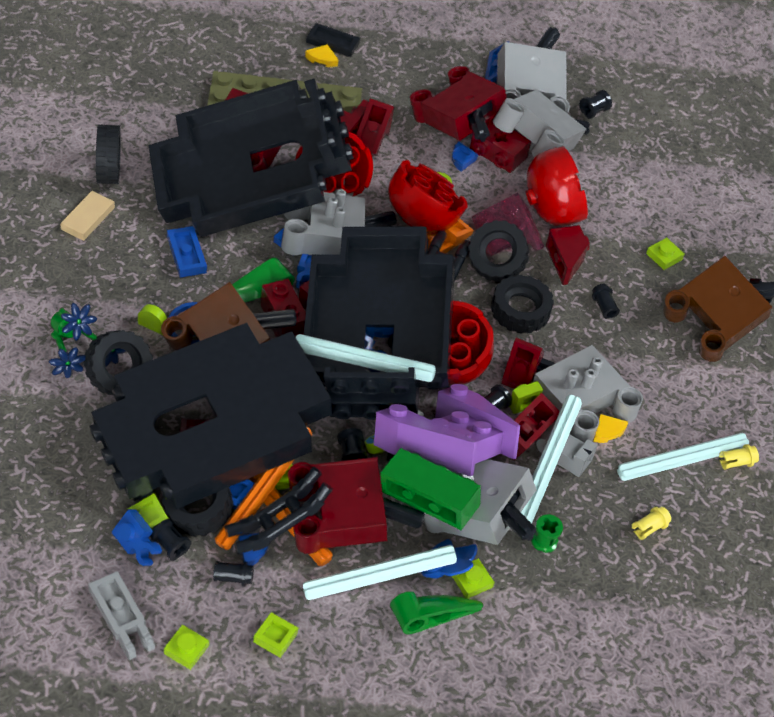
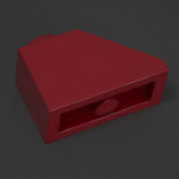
[546,225,590,285]

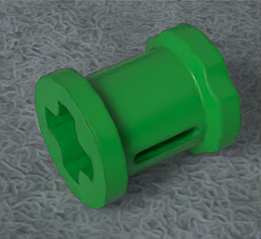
[531,514,563,553]

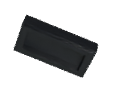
[306,23,360,57]

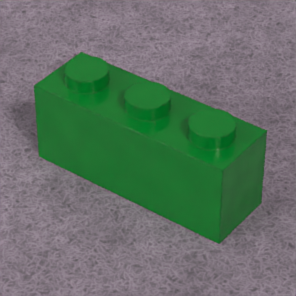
[381,448,481,530]

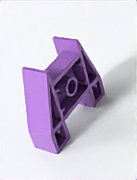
[374,384,520,477]

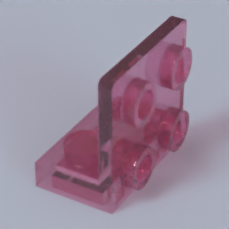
[472,192,545,257]

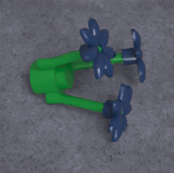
[49,303,126,378]

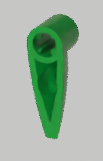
[232,258,295,302]
[390,591,484,634]

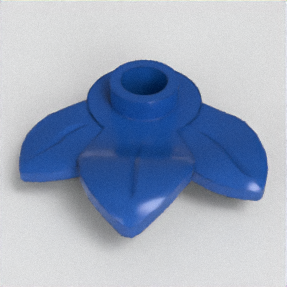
[421,539,477,579]

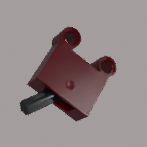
[410,66,507,142]
[288,457,425,554]

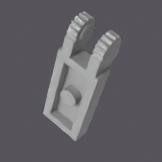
[88,571,155,660]

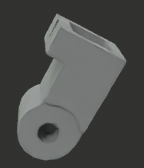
[536,424,598,477]

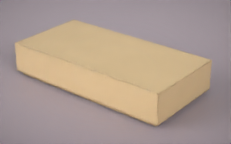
[61,191,115,241]

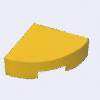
[305,45,339,67]
[593,414,628,443]

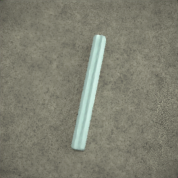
[296,334,435,382]
[521,395,582,523]
[617,433,749,481]
[303,545,457,600]

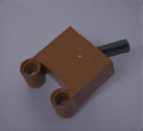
[663,256,774,362]
[161,282,297,350]

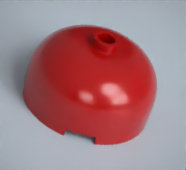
[294,132,373,196]
[526,146,588,227]
[388,160,468,233]
[449,301,494,387]

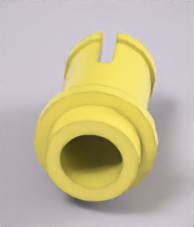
[719,444,759,470]
[632,507,671,540]

